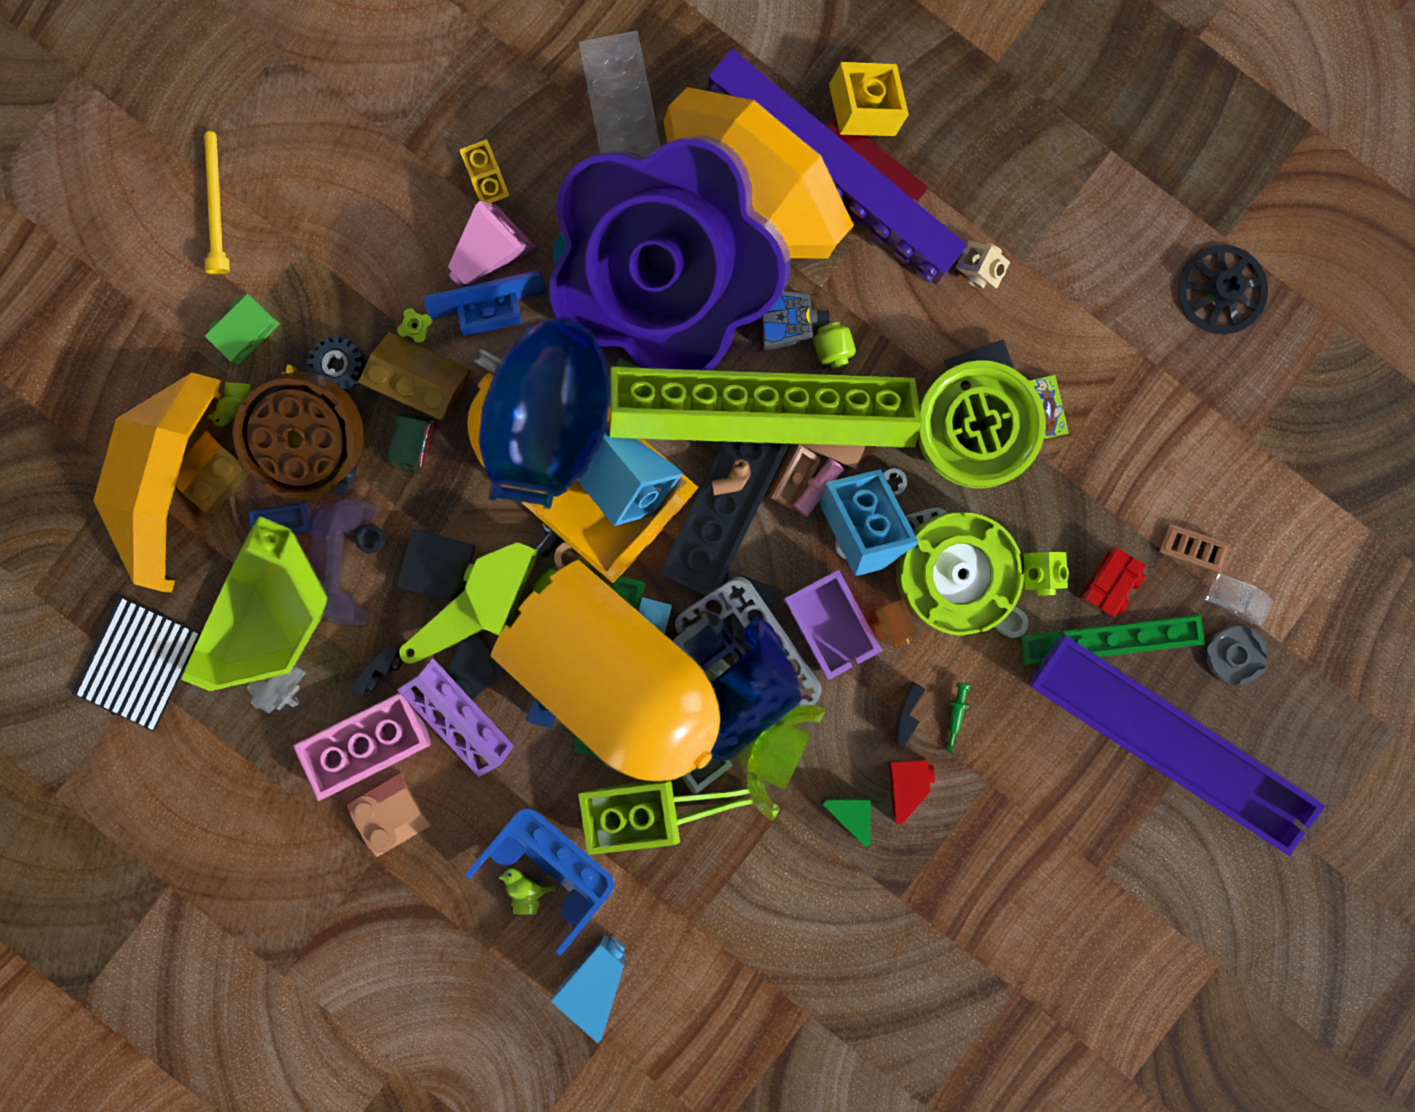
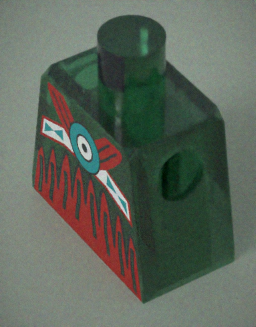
[388,413,435,475]

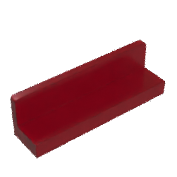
[825,114,929,203]

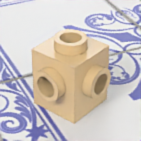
[956,241,1010,289]

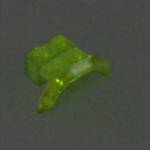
[747,705,826,821]

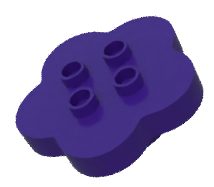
[549,135,791,371]

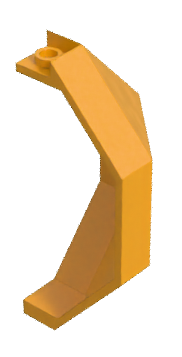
[663,87,854,259]
[93,373,224,592]

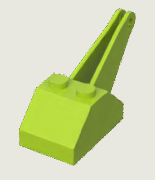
[399,542,539,664]
[579,780,753,855]

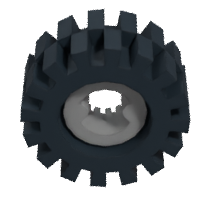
[307,336,366,391]

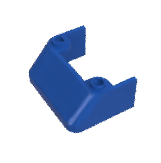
[464,809,614,956]

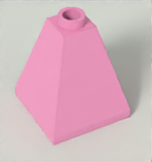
[448,201,537,287]

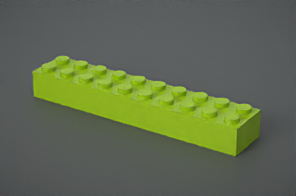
[610,367,922,447]

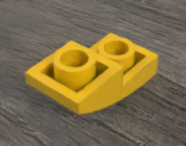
[459,139,510,203]

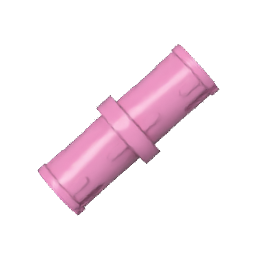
[792,458,844,517]

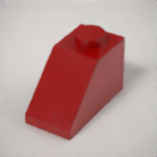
[889,758,935,824]

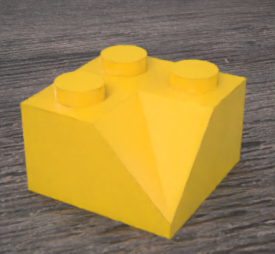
[829,62,909,136]

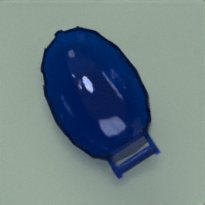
[479,316,611,509]

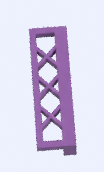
[397,659,514,777]

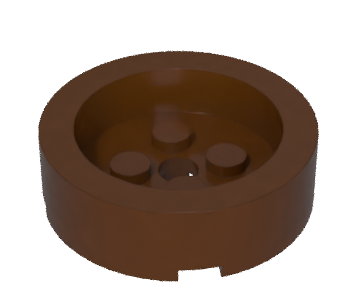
[233,371,364,499]

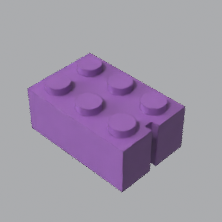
[783,570,882,680]

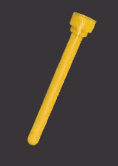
[204,131,230,274]

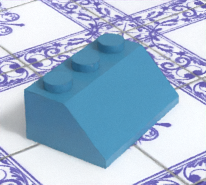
[819,469,918,576]

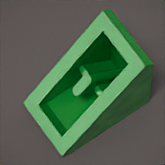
[821,797,871,848]

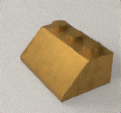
[358,332,471,424]

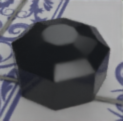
[355,524,386,554]

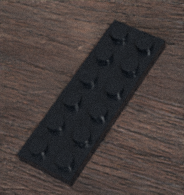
[660,441,789,596]

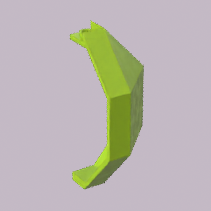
[181,517,328,691]

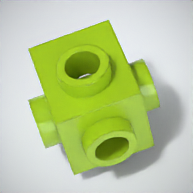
[1023,552,1069,596]

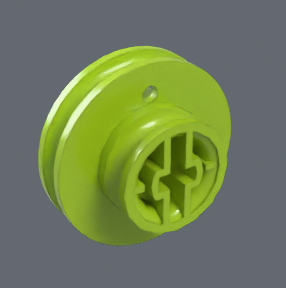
[917,361,1046,489]

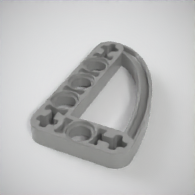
[675,577,822,711]

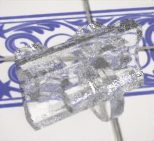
[247,665,306,713]

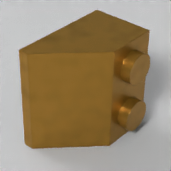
[175,430,249,515]

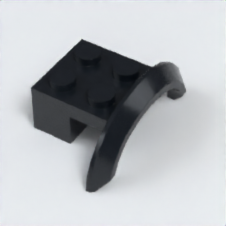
[672,610,756,691]

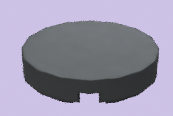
[1205,626,1268,685]

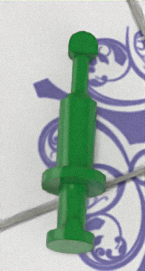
[946,682,971,754]

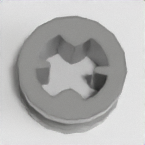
[473,349,504,374]
[883,468,907,496]

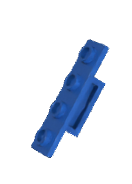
[423,270,546,337]

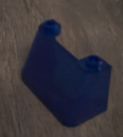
[710,616,802,761]

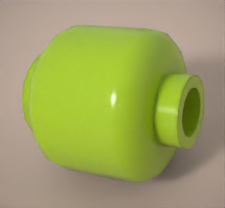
[813,322,856,369]

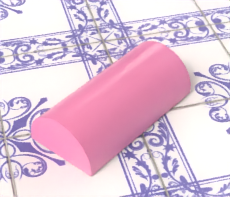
[293,693,431,801]

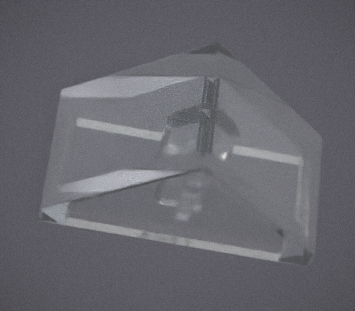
[1206,573,1274,628]

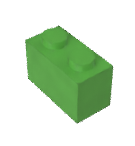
[205,293,280,366]

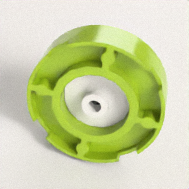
[896,512,1024,635]

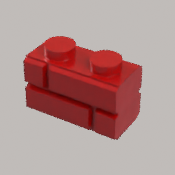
[1079,547,1146,618]

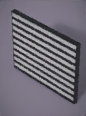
[72,595,201,732]

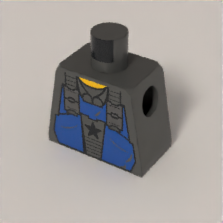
[762,291,829,351]

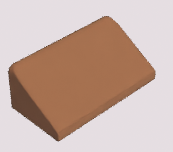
[764,443,822,511]

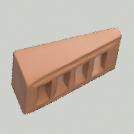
[1159,524,1231,573]

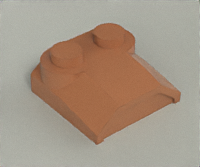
[347,773,431,857]

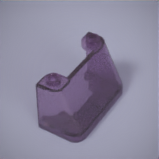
[309,500,376,625]

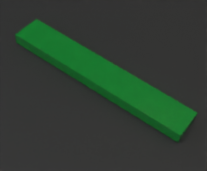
[1020,614,1205,666]

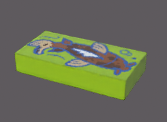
[1029,375,1069,439]

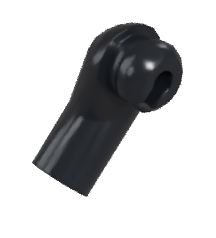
[534,519,562,557]

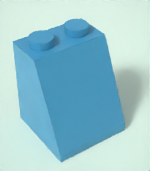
[571,428,683,526]
[551,935,627,1043]

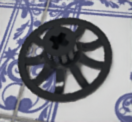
[1178,245,1268,335]

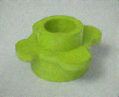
[397,308,432,343]

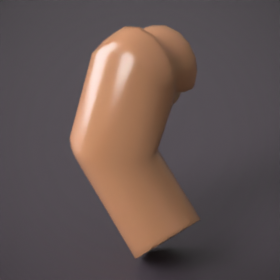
[712,459,751,495]

